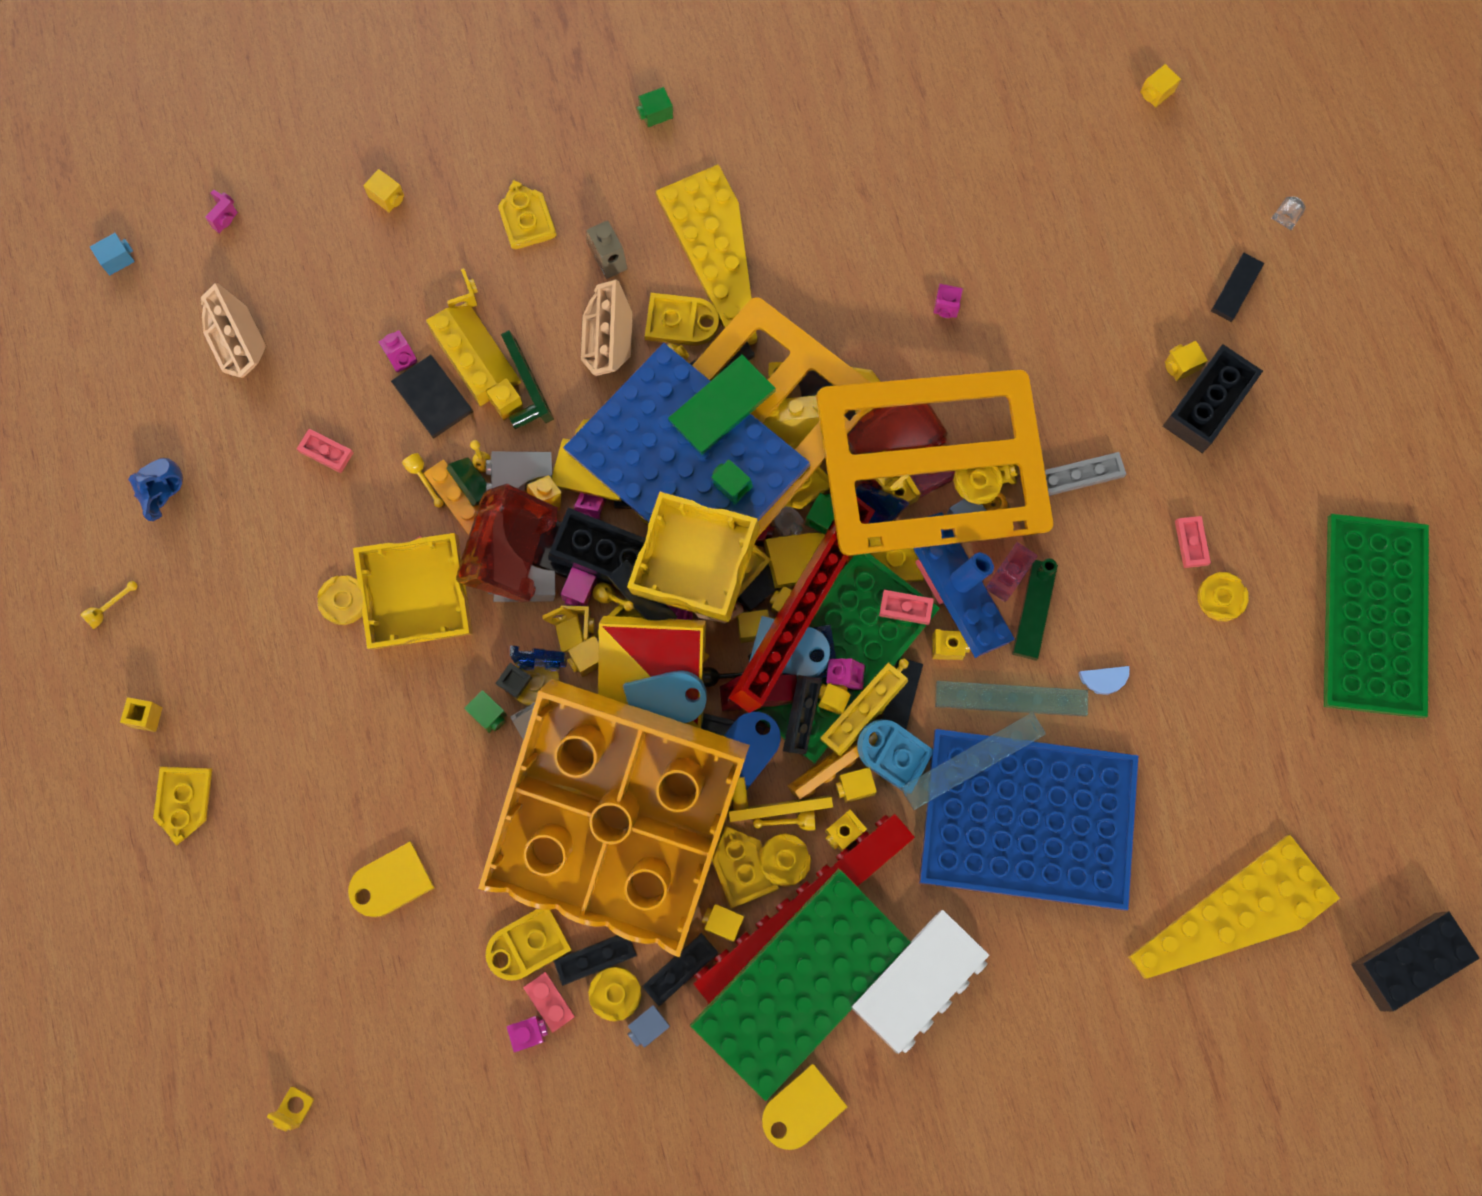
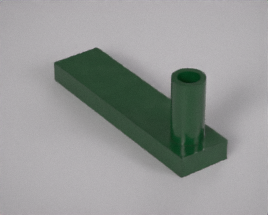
[501,330,554,430]
[1012,558,1058,661]

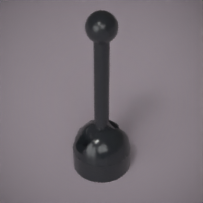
[702,667,743,687]

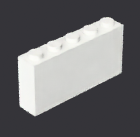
[851,910,989,1054]

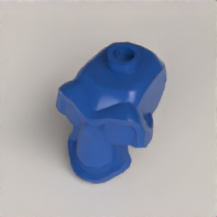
[128,458,183,521]

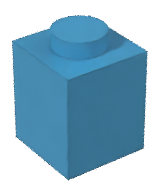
[90,233,135,276]

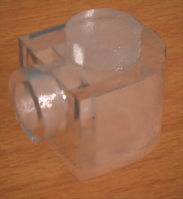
[1272,197,1306,230]
[774,507,804,537]

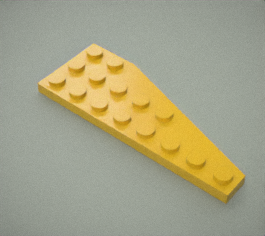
[655,164,757,345]
[1128,835,1340,979]

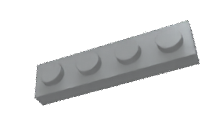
[1045,452,1126,496]

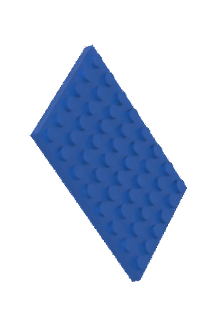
[563,343,810,523]
[919,729,1139,911]

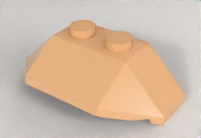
[581,280,632,376]
[201,283,266,378]

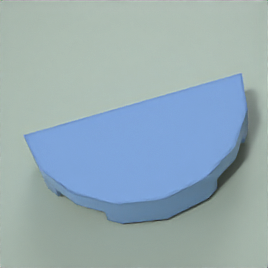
[1078,666,1129,695]

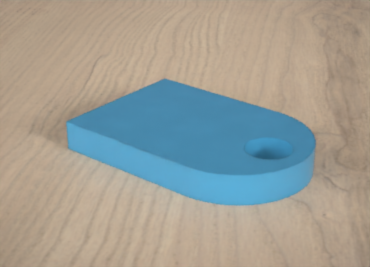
[749,616,831,678]
[623,670,707,723]
[857,719,933,794]

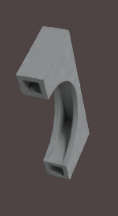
[486,451,555,602]

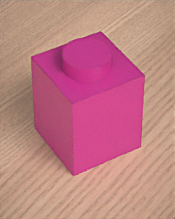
[561,567,597,606]

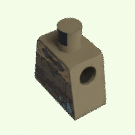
[586,221,627,279]

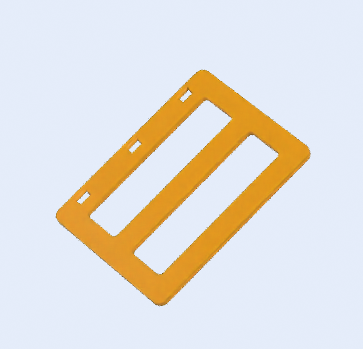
[692,297,871,539]
[816,370,1053,556]

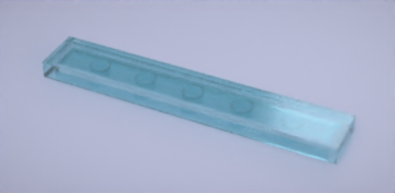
[935,681,1088,717]
[901,712,1046,810]

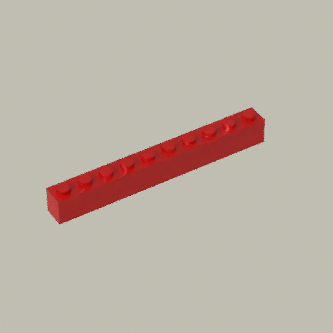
[729,496,875,713]
[693,814,915,1004]

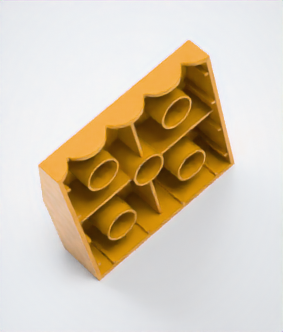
[478,679,750,957]

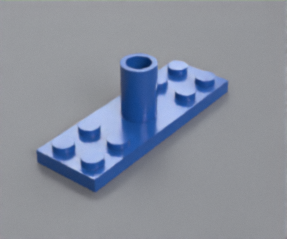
[913,512,1015,658]

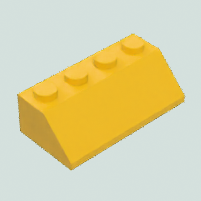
[426,306,521,407]
[763,395,820,450]

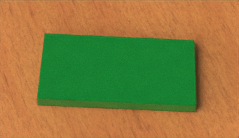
[668,355,776,455]

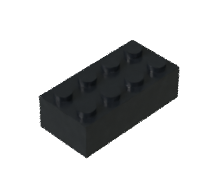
[1163,344,1263,454]
[548,508,646,586]
[1351,911,1480,1012]

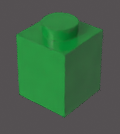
[636,87,673,128]
[711,460,753,505]
[805,493,834,534]
[464,690,507,733]

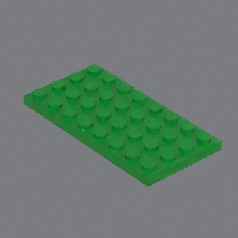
[1323,513,1429,719]
[754,553,940,764]
[690,869,911,1102]

